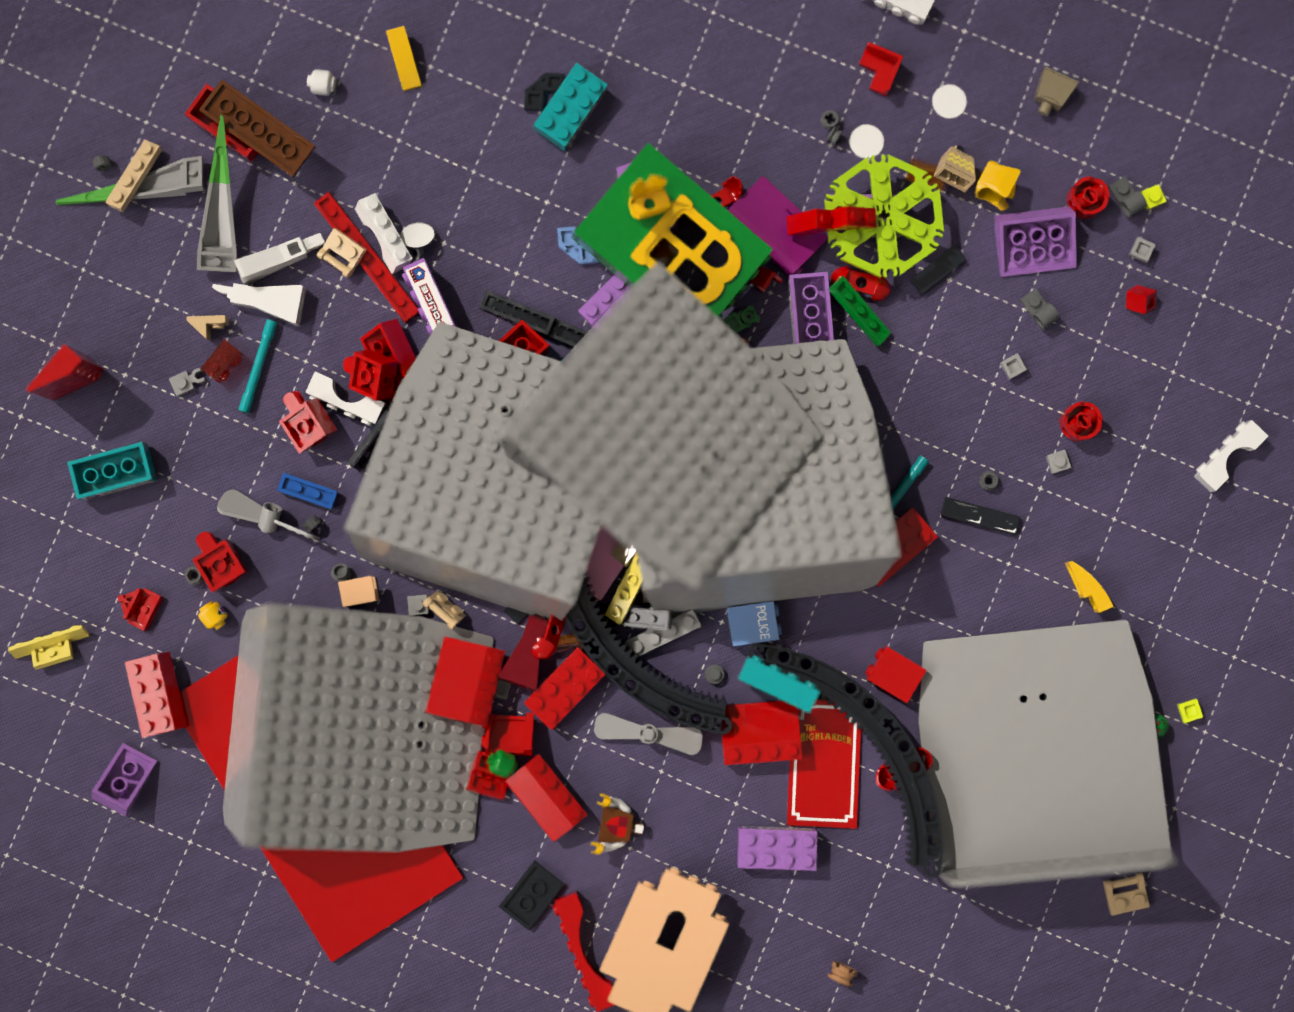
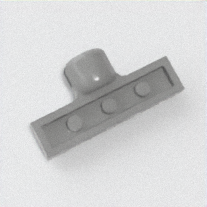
[625,607,702,657]

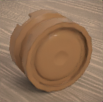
[827,961,858,987]

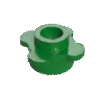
[737,306,760,328]

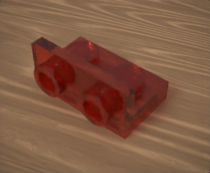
[200,339,243,384]

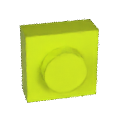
[1140,184,1166,210]
[1177,699,1203,723]

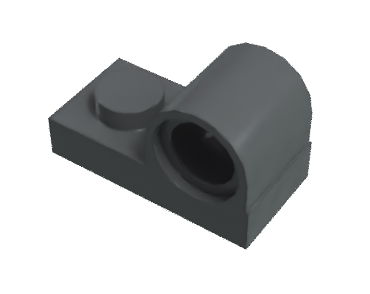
[1108,176,1147,219]
[1019,288,1060,331]

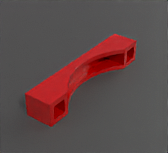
[553,891,616,1012]

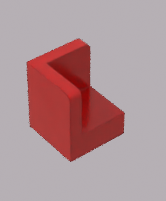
[749,266,783,293]
[1126,285,1157,314]

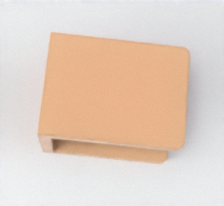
[338,576,379,607]

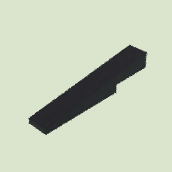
[479,290,588,348]

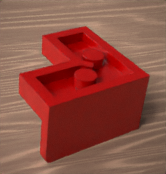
[859,42,903,97]

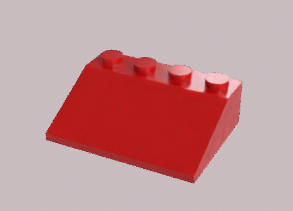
[26,344,104,401]
[425,636,505,727]
[721,701,802,765]

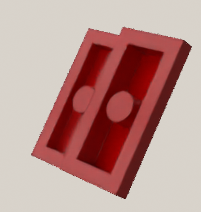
[466,751,510,801]

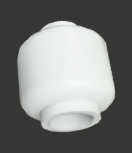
[307,69,336,96]

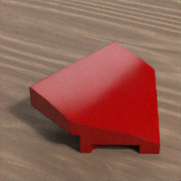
[117,588,164,631]

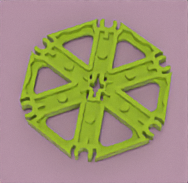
[824,154,944,278]

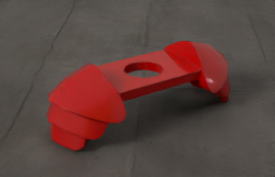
[711,176,743,208]
[831,266,891,301]
[531,615,566,659]
[875,747,933,791]

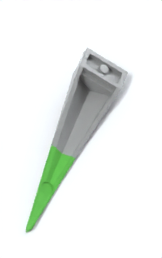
[197,115,237,272]
[55,156,204,205]

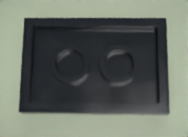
[499,860,565,930]

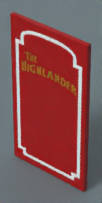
[787,699,861,829]

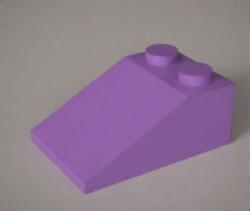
[91,743,157,816]

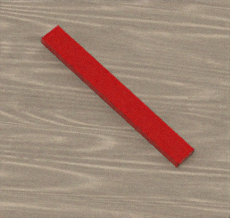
[314,192,419,324]

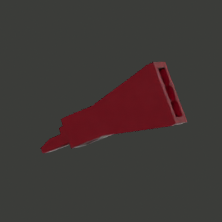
[498,613,548,691]

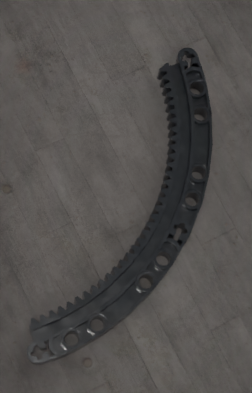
[565,570,732,734]
[748,643,942,877]

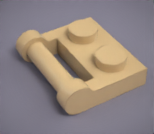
[317,228,367,278]
[422,591,466,630]
[1103,873,1150,915]

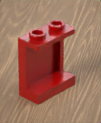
[865,646,927,703]
[481,712,535,756]

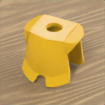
[975,161,1021,211]
[629,175,674,220]

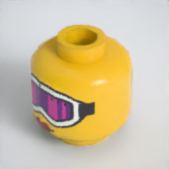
[198,600,228,630]

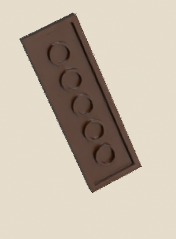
[199,79,316,178]

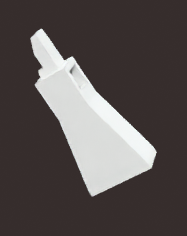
[234,233,325,286]
[212,283,306,326]

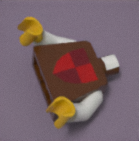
[591,793,644,855]

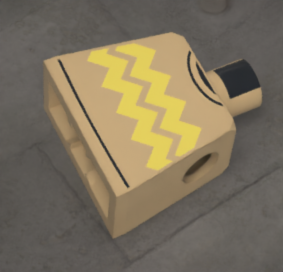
[934,145,975,192]

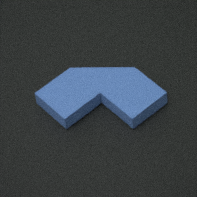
[557,226,599,265]

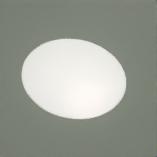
[932,85,966,118]
[850,125,884,158]
[400,223,434,247]

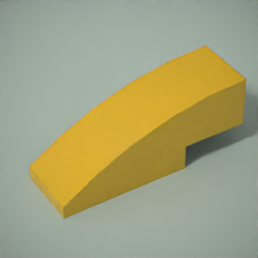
[386,26,421,91]
[1065,561,1114,613]

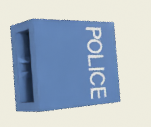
[727,601,782,646]

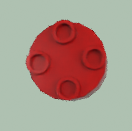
[1066,176,1110,219]
[1059,402,1103,442]

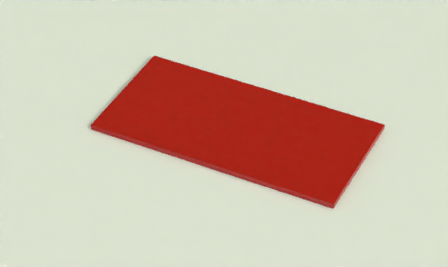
[180,655,463,963]

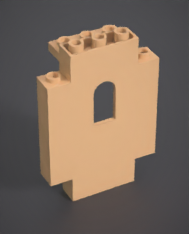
[600,867,729,1012]

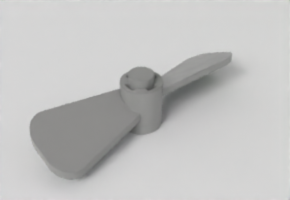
[217,490,320,541]
[594,713,702,755]

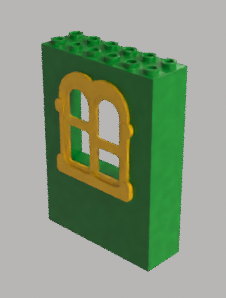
[571,143,773,319]

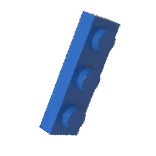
[277,473,338,510]

